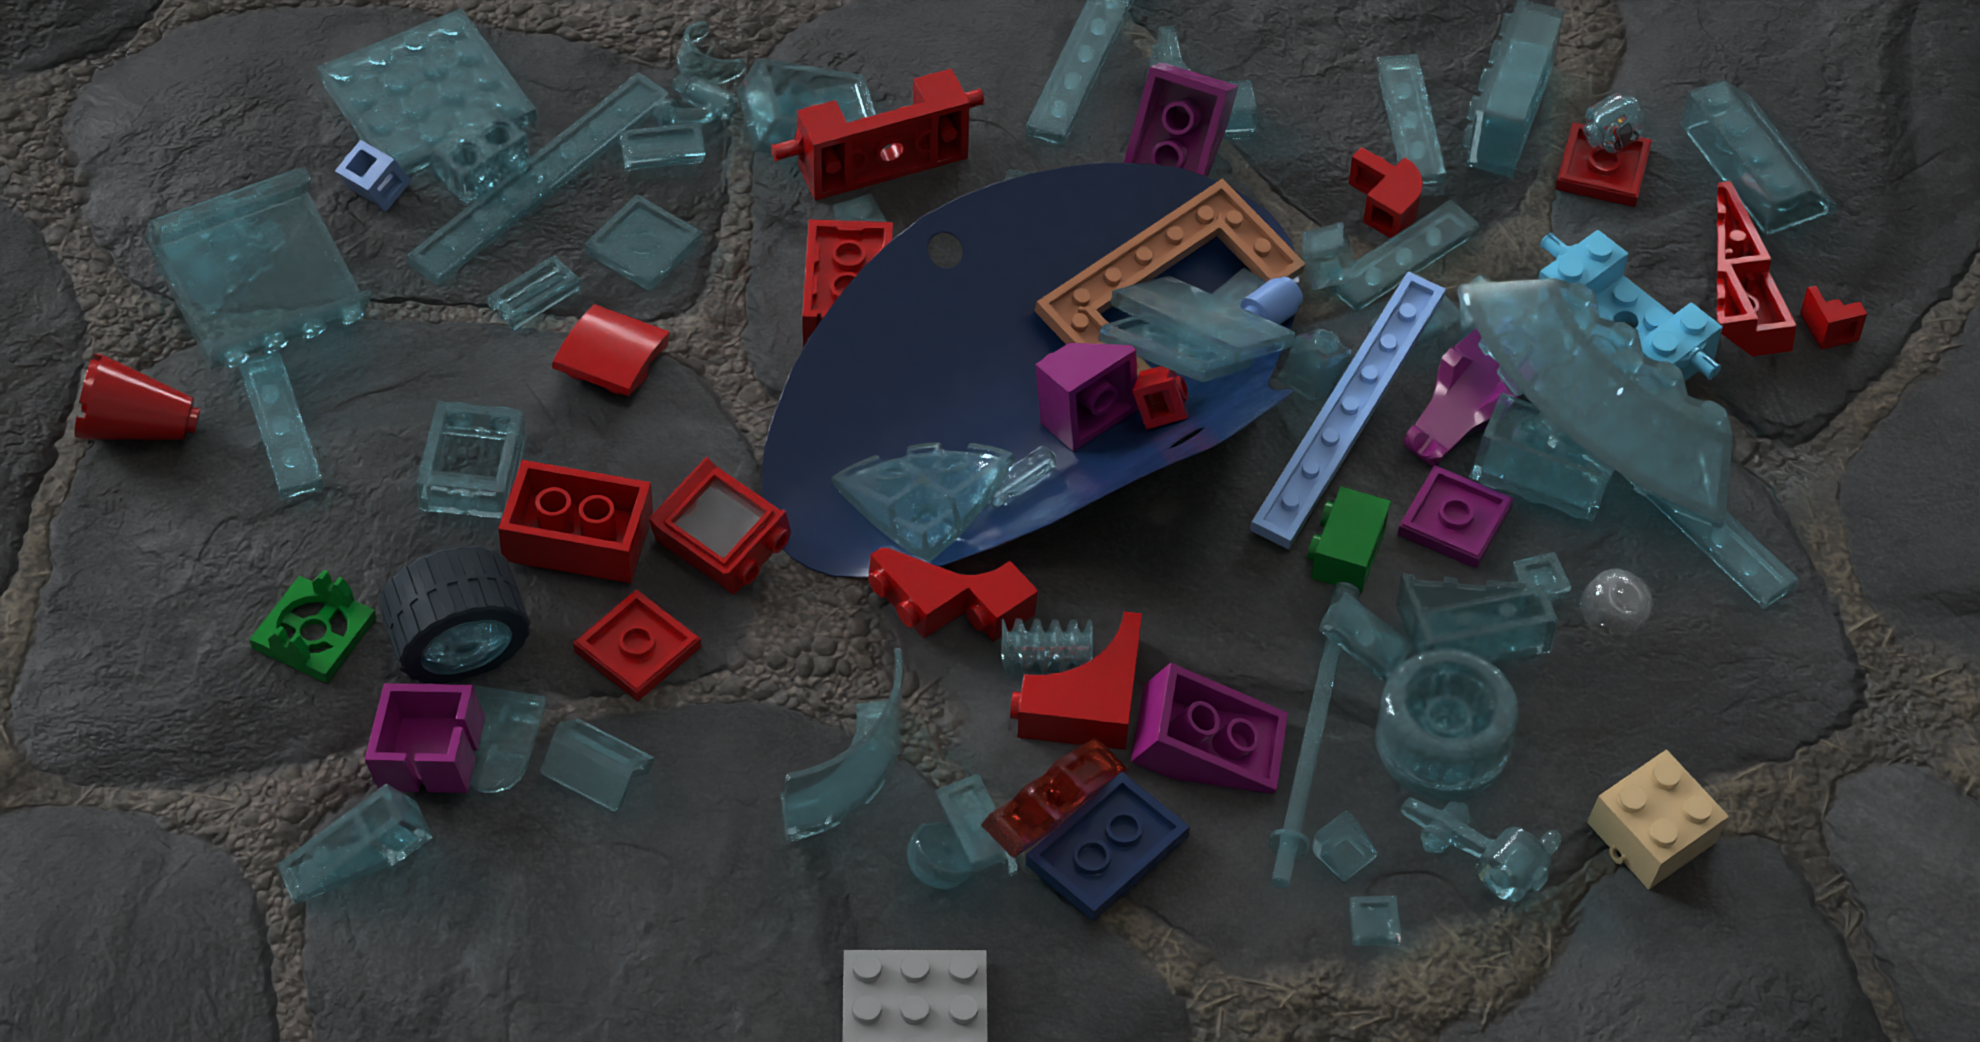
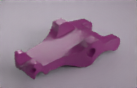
[1403,327,1537,467]

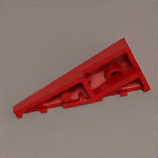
[1717,181,1797,357]

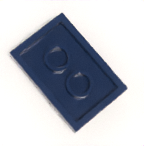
[1025,772,1190,921]

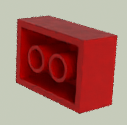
[498,460,653,583]

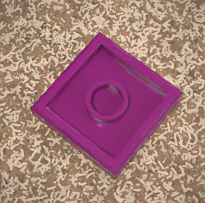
[1397,465,1514,569]

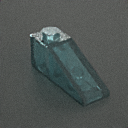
[276,784,433,903]

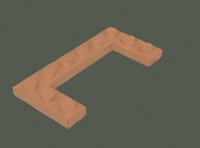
[1034,178,1306,375]

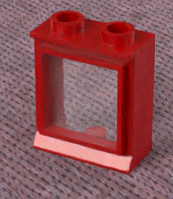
[648,457,792,595]

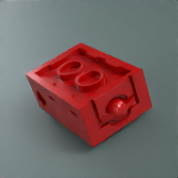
[802,219,893,347]

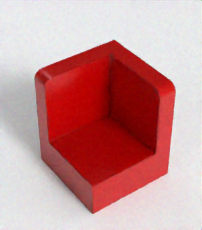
[1800,286,1867,350]

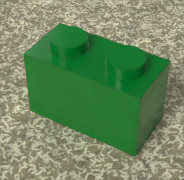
[1307,486,1391,593]

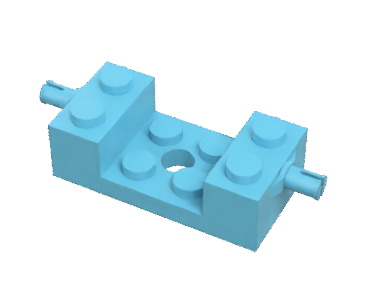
[1534,230,1723,402]

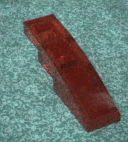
[981,737,1128,858]

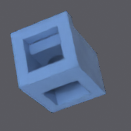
[335,140,411,212]

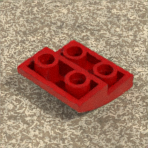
[552,304,670,396]

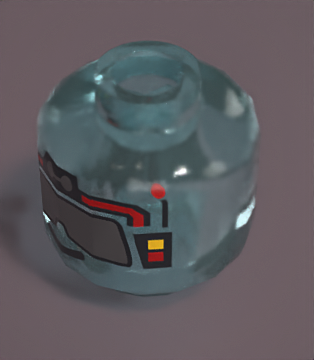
[1582,92,1647,153]

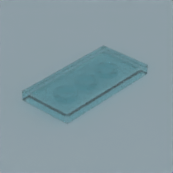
[1111,276,1295,363]

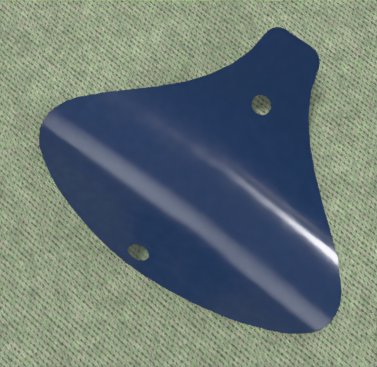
[762,162,1299,578]

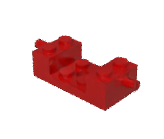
[771,68,985,201]

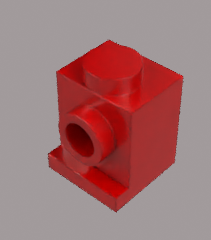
[1132,363,1189,429]

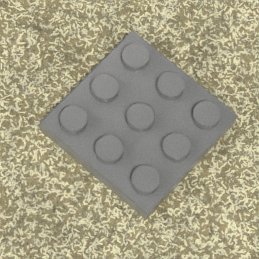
[842,950,988,1042]

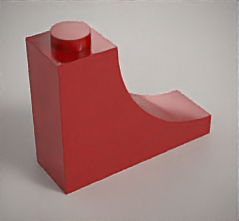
[1010,611,1142,750]

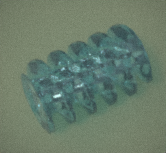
[1001,618,1093,676]

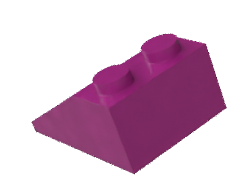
[1124,62,1239,177]
[1131,663,1288,794]

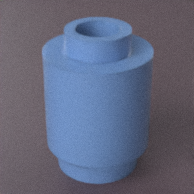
[1240,276,1303,335]

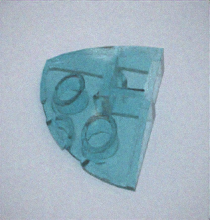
[831,442,1015,562]

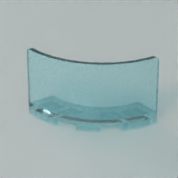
[780,648,903,841]

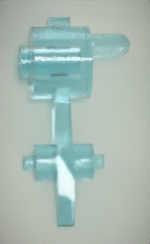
[1400,797,1562,902]

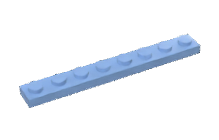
[1250,271,1446,550]

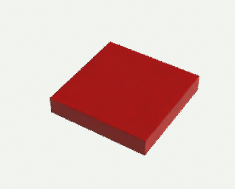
[1555,122,1652,207]
[573,589,701,702]

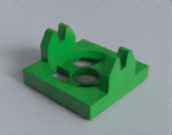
[249,570,377,683]

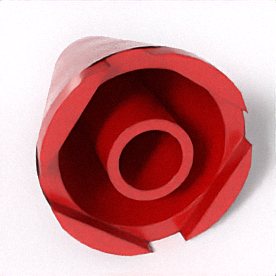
[74,353,201,440]

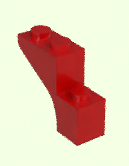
[868,548,1038,642]

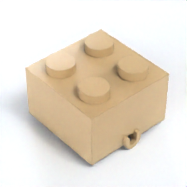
[1587,749,1729,890]

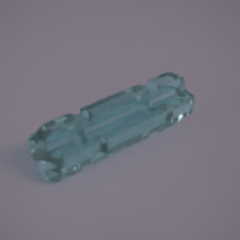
[981,446,1057,508]

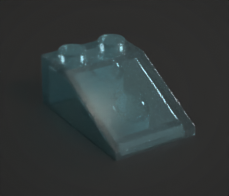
[737,58,876,156]

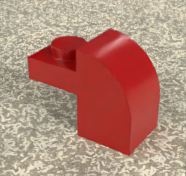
[1348,147,1423,242]

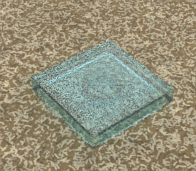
[584,194,703,291]

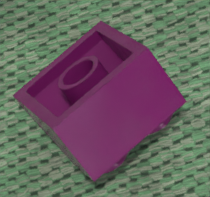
[1035,343,1139,451]

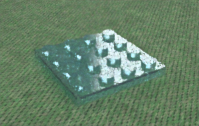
[317,8,537,175]

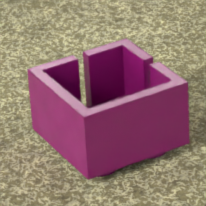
[365,683,485,793]

